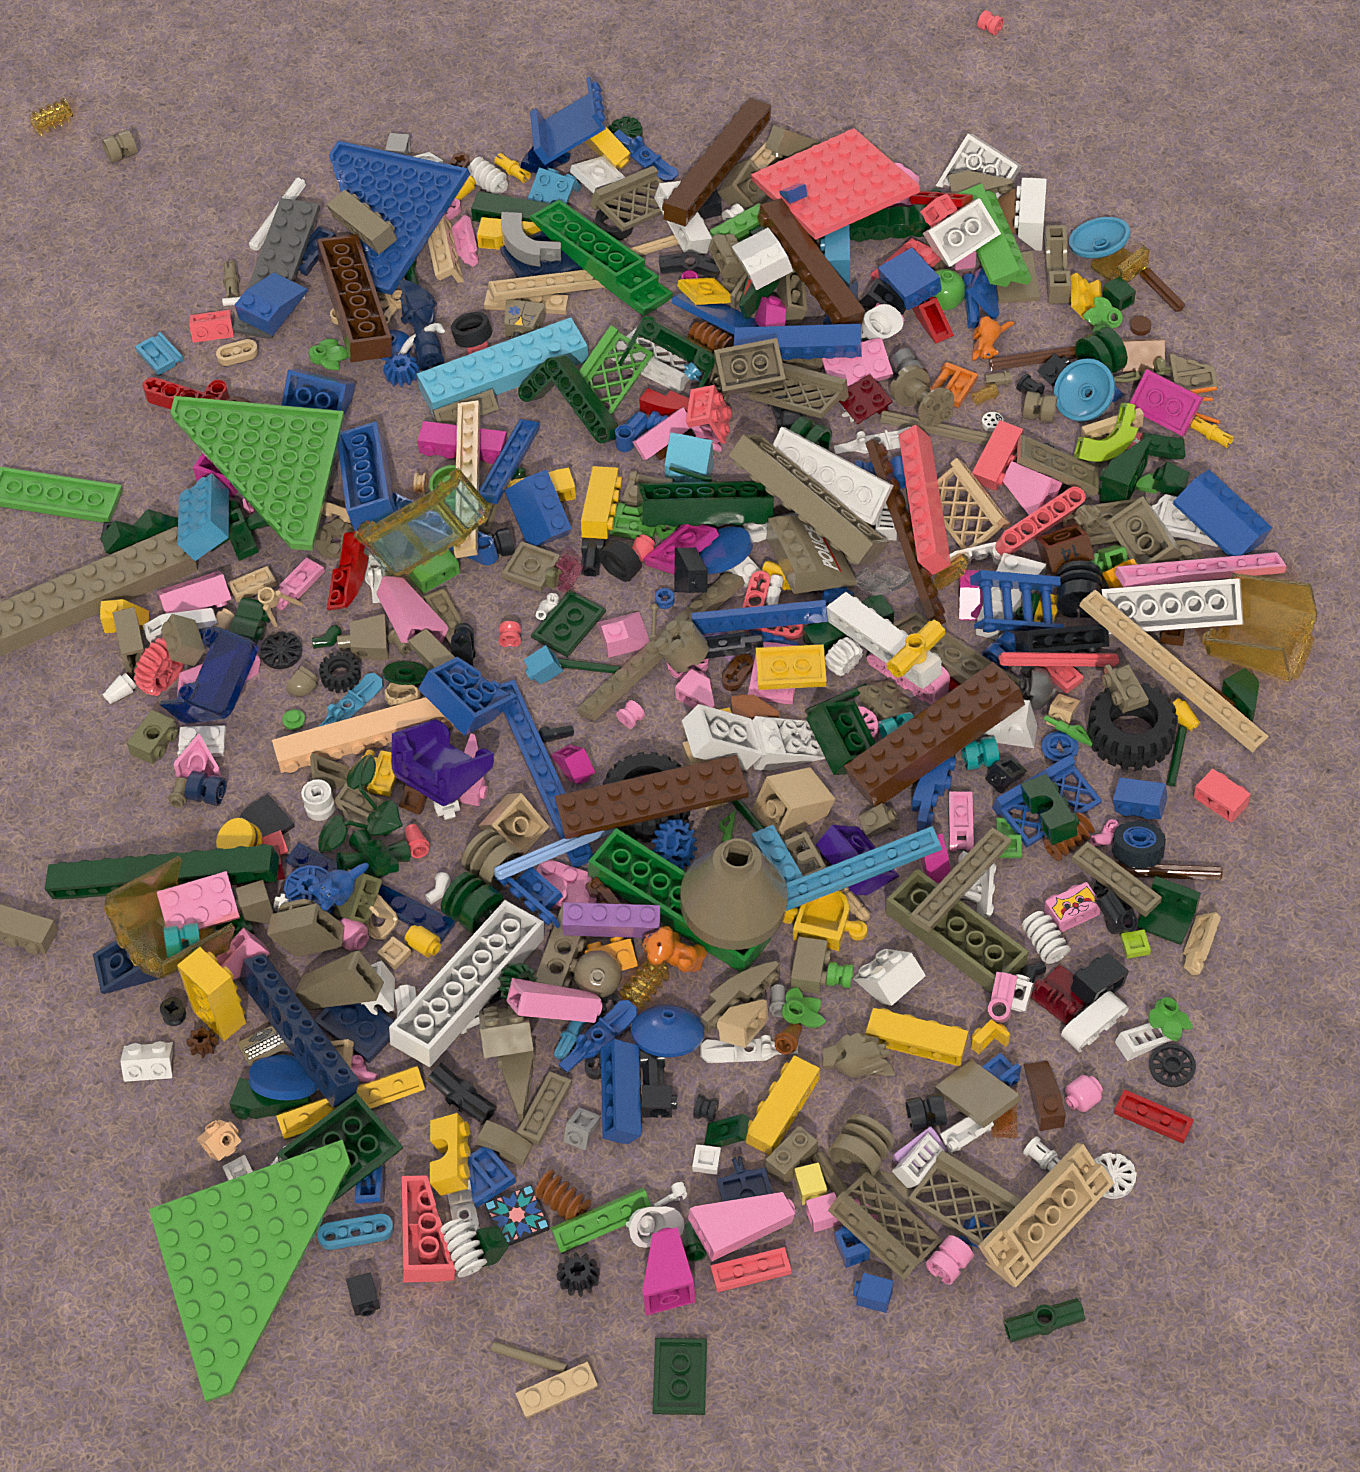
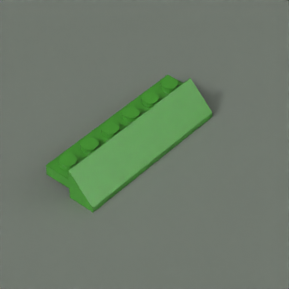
[957,183,1032,287]

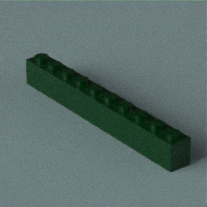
[45,844,279,899]

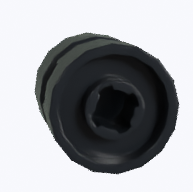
[483,527,515,557]
[905,1093,947,1131]

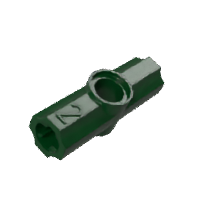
[1003,1298,1085,1343]

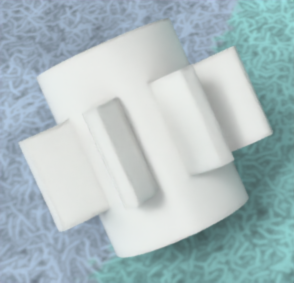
[433,800,460,820]

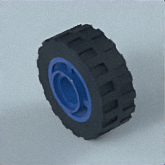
[1112,821,1166,869]

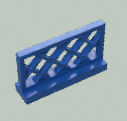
[992,755,1102,848]

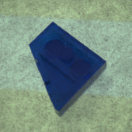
[520,146,571,173]

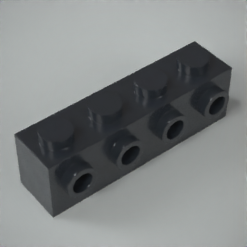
[1015,624,1110,653]

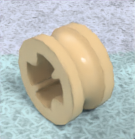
[413,472,428,492]

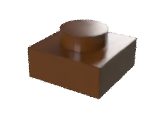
[399,784,427,815]

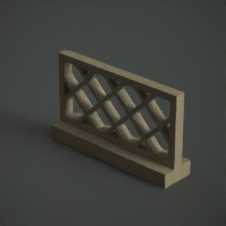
[590,166,663,232]
[749,363,849,419]
[908,1150,1022,1246]
[828,1171,942,1280]

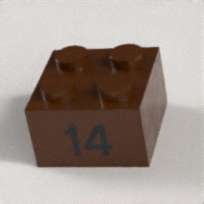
[1036,524,1095,573]

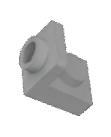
[564,1107,601,1150]

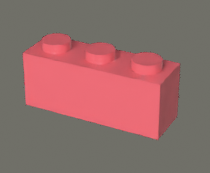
[972,420,1024,491]

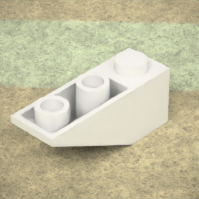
[143,608,218,643]

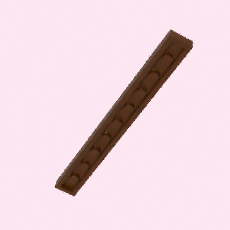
[865,439,946,625]

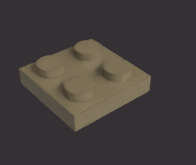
[502,541,561,592]

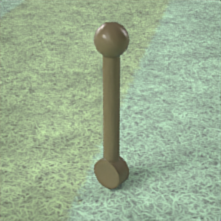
[649,603,659,641]

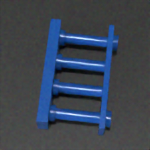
[970,570,1064,633]

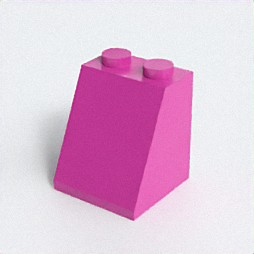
[642,1227,695,1316]

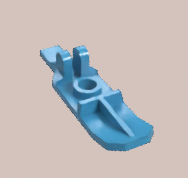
[318,673,383,727]

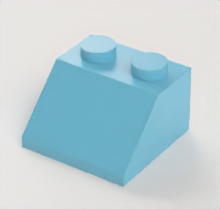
[665,432,714,482]

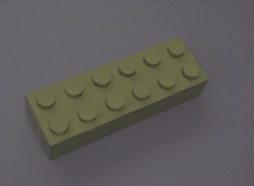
[886,869,1029,994]

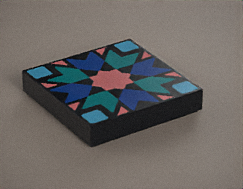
[484,1185,550,1246]

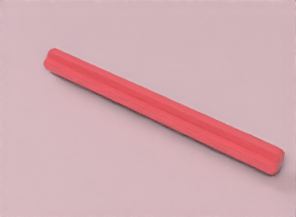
[999,652,1120,667]

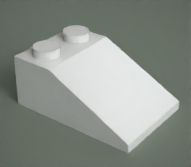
[732,228,793,290]

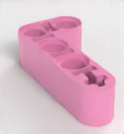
[867,653,950,705]

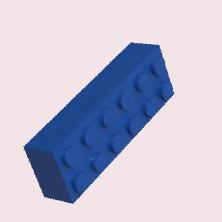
[338,421,397,531]

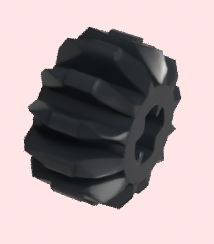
[556,1251,600,1297]

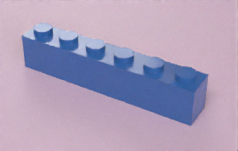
[734,324,862,360]

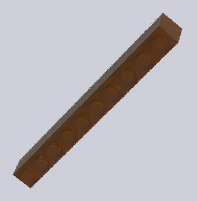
[662,98,771,227]

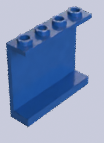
[530,76,606,165]

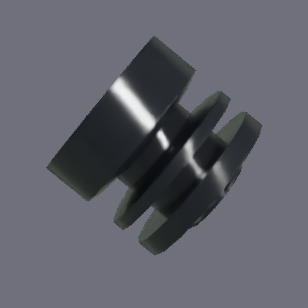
[1056,561,1103,618]

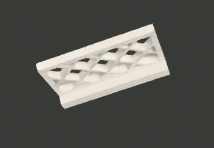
[611,327,700,394]

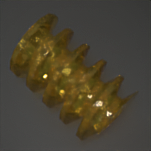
[29,98,73,136]
[619,958,669,1009]

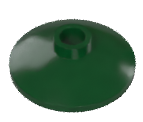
[383,661,428,685]

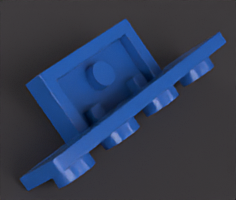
[494,867,563,929]

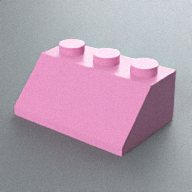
[156,570,231,614]

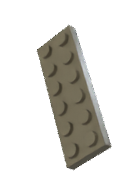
[893,611,1019,686]

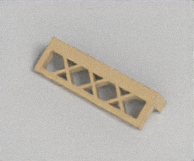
[428,214,464,283]

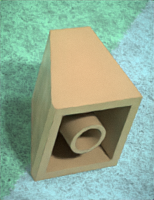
[752,767,835,839]

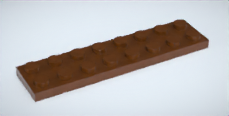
[555,755,749,839]

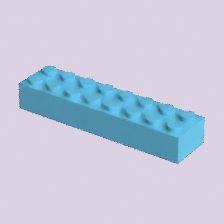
[417,317,589,416]

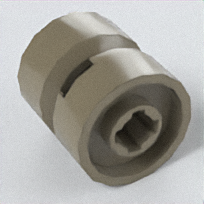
[101,129,138,163]
[1023,391,1058,423]

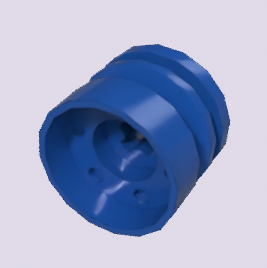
[284,865,336,917]

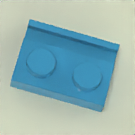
[135,332,184,376]

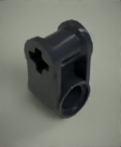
[451,623,476,667]

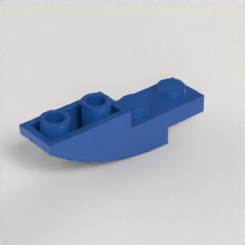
[912,756,957,832]

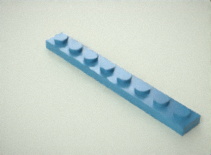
[786,826,942,911]

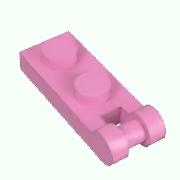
[949,792,974,852]

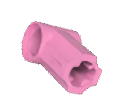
[988,972,1018,1023]

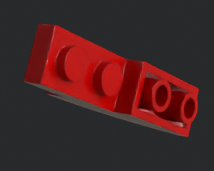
[327,530,369,611]

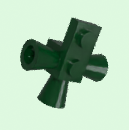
[211,500,270,561]
[336,829,411,878]

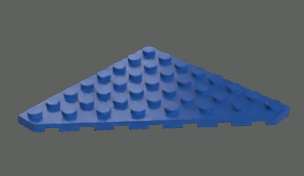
[329,141,470,295]

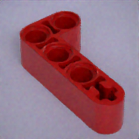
[143,377,229,410]

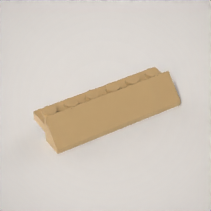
[978,1143,1114,1287]

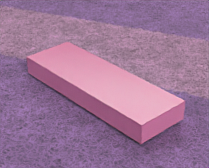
[633,407,692,460]

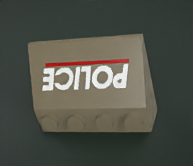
[766,515,857,594]

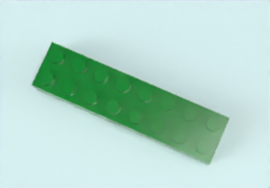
[588,828,771,973]

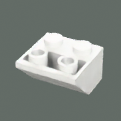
[853,949,926,1006]

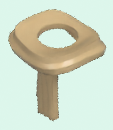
[366,894,398,940]

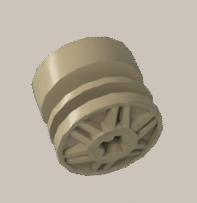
[461,828,524,891]
[828,1114,895,1178]

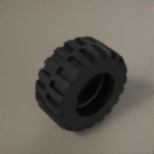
[1087,682,1178,770]
[603,752,690,842]

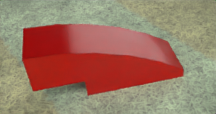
[912,297,954,344]
[639,388,689,416]

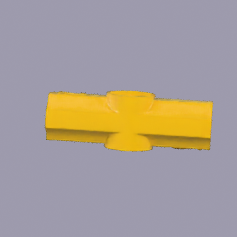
[886,620,946,678]

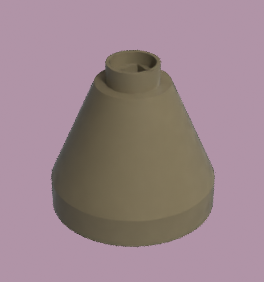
[680,838,788,950]

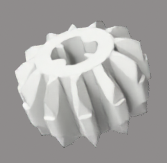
[825,637,863,676]

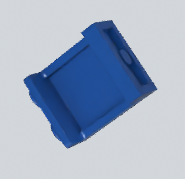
[878,248,942,310]

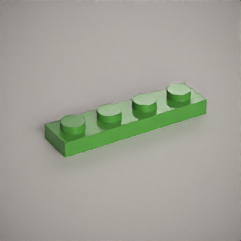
[551,1188,651,1253]

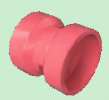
[977,10,1004,36]

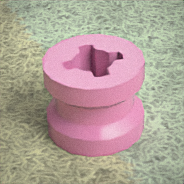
[616,700,645,729]

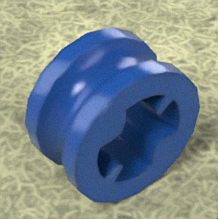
[655,588,675,609]

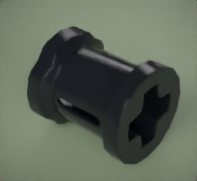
[1016,374,1045,395]

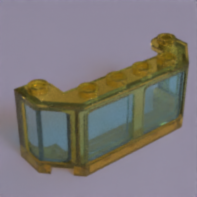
[354,468,491,578]

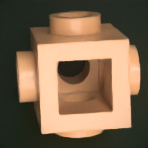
[197,1120,241,1161]

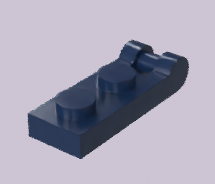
[298,226,336,276]

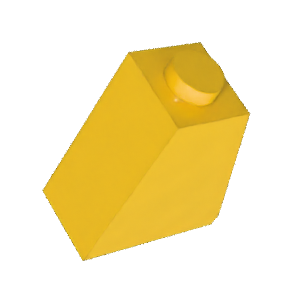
[584,126,630,169]

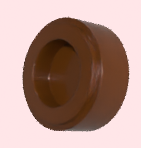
[1130,316,1152,336]

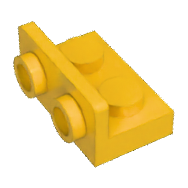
[1070,273,1102,320]

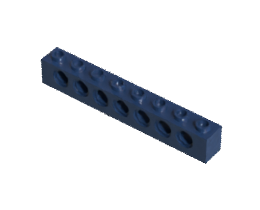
[239,954,359,1108]

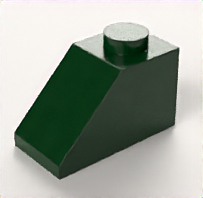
[1221,668,1260,722]

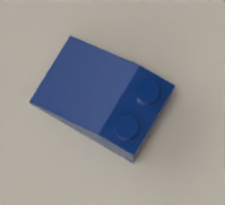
[234,273,308,336]

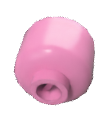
[338,918,369,951]
[1065,1075,1103,1112]

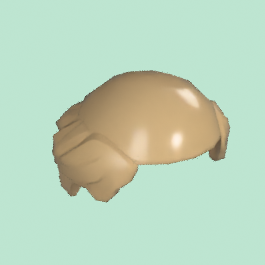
[384,683,420,707]

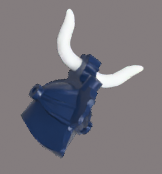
[398,280,445,355]

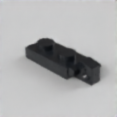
[704,632,764,659]

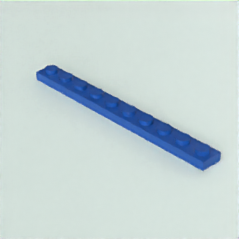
[499,680,593,868]

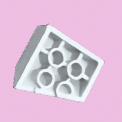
[936,134,1022,199]

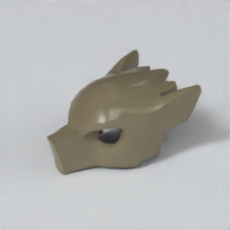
[822,1033,895,1078]

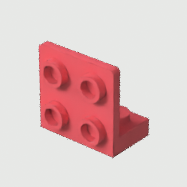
[686,385,732,444]

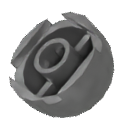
[1017,666,1056,710]

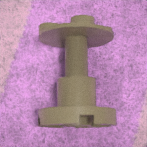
[890,365,954,428]

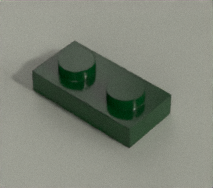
[1140,432,1186,459]
[704,1113,750,1147]

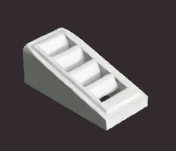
[875,503,897,541]
[1115,1023,1171,1061]
[892,1133,945,1188]

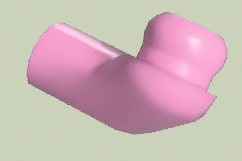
[351,1055,379,1083]

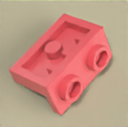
[189,309,234,343]

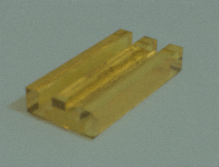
[933,554,969,590]

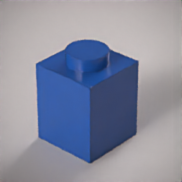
[853,1273,894,1313]

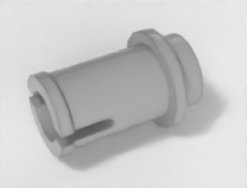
[769,984,786,1017]

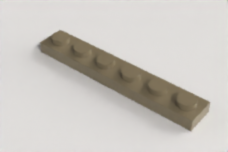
[909,827,1012,933]

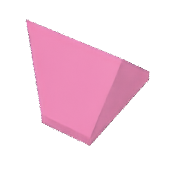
[173,733,222,778]

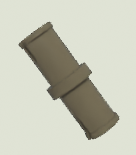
[223,261,239,298]

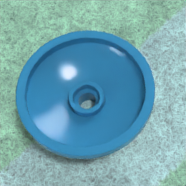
[1069,217,1131,259]
[1054,359,1115,422]

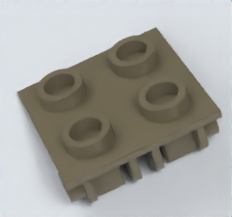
[858,680,917,721]

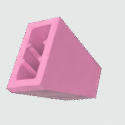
[1003,461,1062,522]

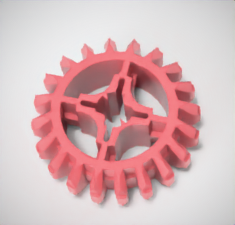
[134,637,184,696]

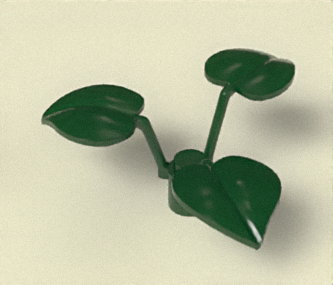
[318,754,403,854]

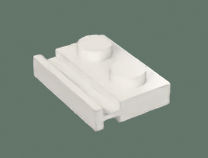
[178,725,226,757]

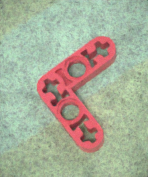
[742,571,803,640]

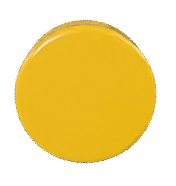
[216,818,262,849]

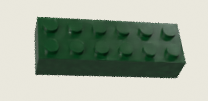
[637,481,774,527]

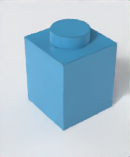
[524,645,563,684]

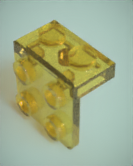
[1091,245,1150,283]

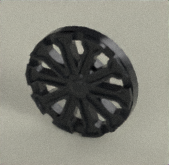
[260,632,302,669]
[1149,1044,1196,1087]

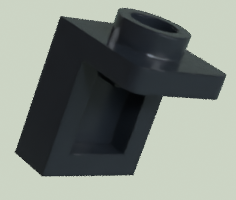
[1037,354,1071,386]

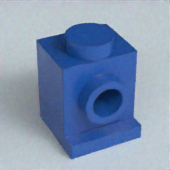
[834,1226,870,1268]

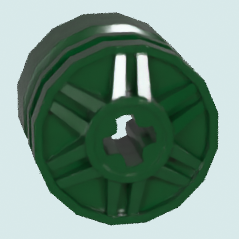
[440,871,504,934]

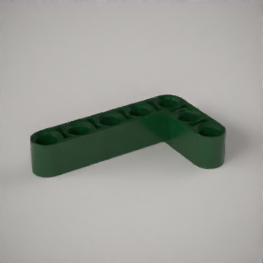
[518,354,619,444]

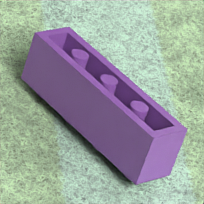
[562,902,660,938]

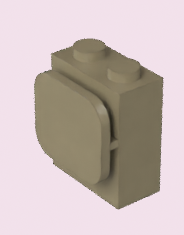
[267,899,345,957]

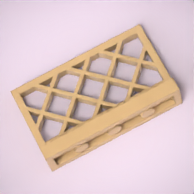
[938,458,1011,550]

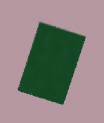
[531,590,606,658]
[652,1338,707,1415]

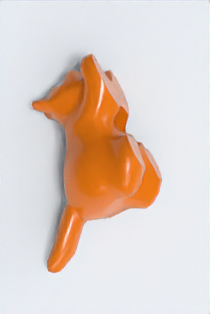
[972,316,1014,361]

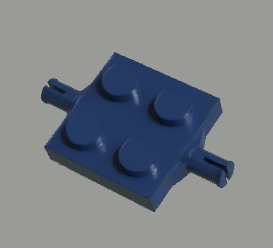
[717,1156,773,1202]

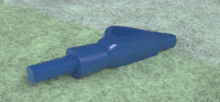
[748,630,799,646]

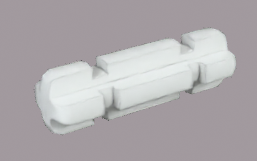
[765,575,783,606]
[273,893,289,913]

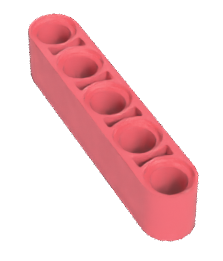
[995,487,1086,556]

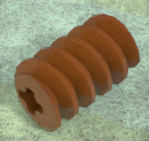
[688,322,734,352]
[1043,812,1095,862]
[535,1169,591,1221]

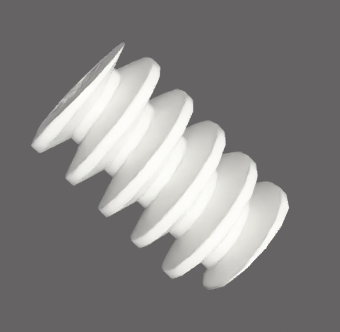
[467,157,508,195]
[1022,911,1071,964]
[440,1219,487,1278]

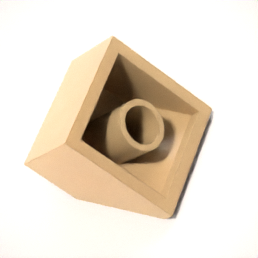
[478,793,549,854]

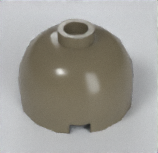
[574,950,622,998]

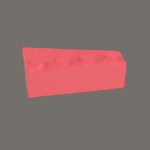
[401,1176,455,1283]

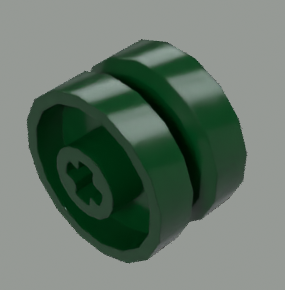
[1075,327,1128,373]
[790,416,832,450]

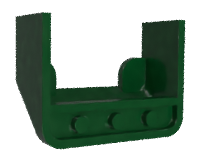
[618,316,715,389]

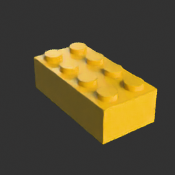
[177,947,246,1041]

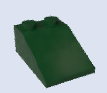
[1098,437,1151,503]

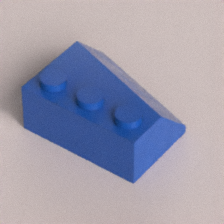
[418,657,518,736]

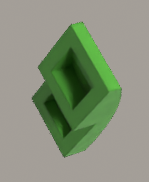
[996,818,1022,858]

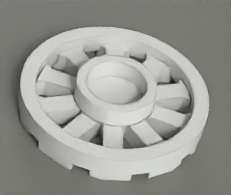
[1094,1152,1136,1199]

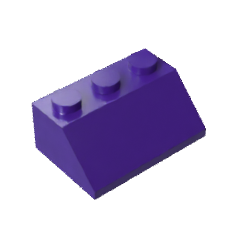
[816,825,899,895]

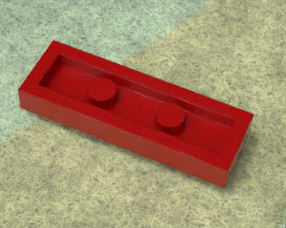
[910,191,973,210]
[1114,1089,1194,1144]

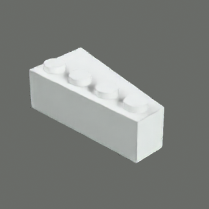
[976,553,1046,640]
[976,700,1037,748]

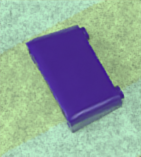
[391,719,494,806]

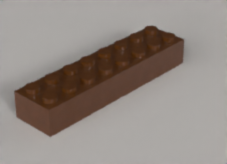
[317,234,392,362]
[844,662,1025,807]

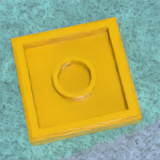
[677,278,731,305]

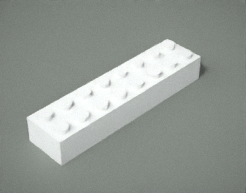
[389,900,544,1067]

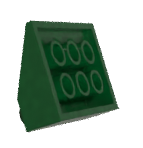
[277,1093,403,1204]

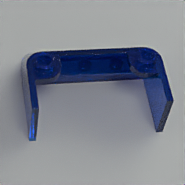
[160,626,259,724]

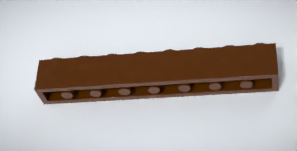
[757,198,865,325]

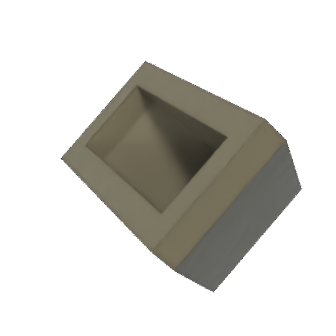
[310,754,349,789]

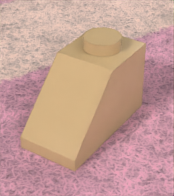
[717,999,769,1048]

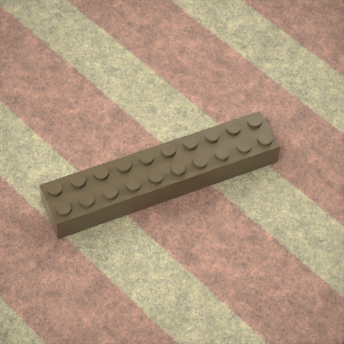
[0,526,198,656]

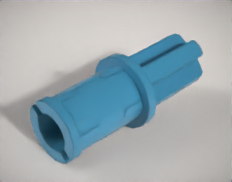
[553,1020,586,1061]

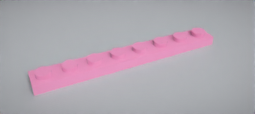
[1115,552,1287,587]

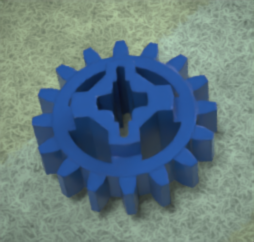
[652,820,697,870]

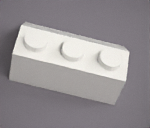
[1014,178,1047,251]
[923,198,1001,267]

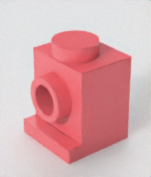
[920,194,958,227]

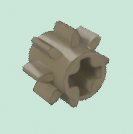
[1074,505,1102,532]

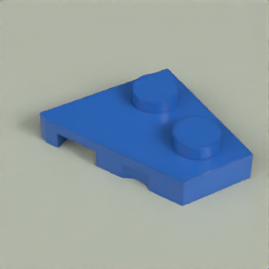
[967,268,999,319]
[468,1147,516,1209]

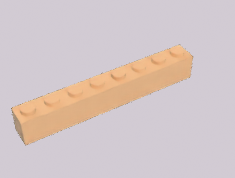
[272,697,453,773]

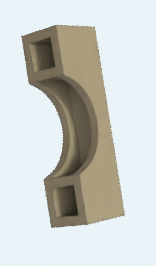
[1044,225,1071,304]

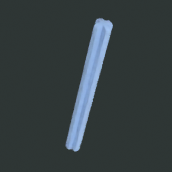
[494,828,616,880]

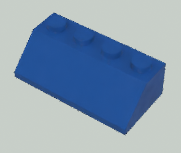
[1172,470,1273,557]

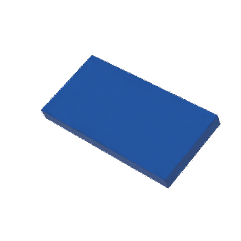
[671,293,759,334]

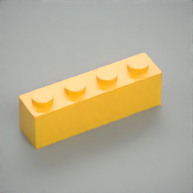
[581,466,622,539]
[865,1008,968,1067]
[746,1056,820,1155]

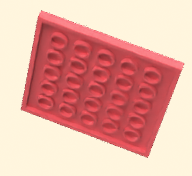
[751,128,920,240]

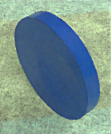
[699,527,753,574]
[248,1055,318,1100]

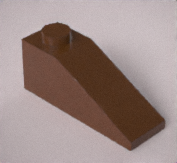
[1023,1061,1066,1131]

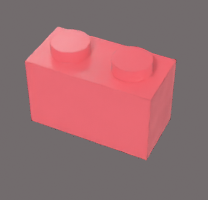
[1194,768,1251,823]

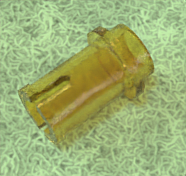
[970,384,999,406]

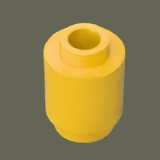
[405,925,441,958]

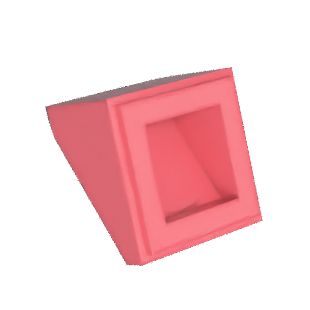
[262,830,288,856]

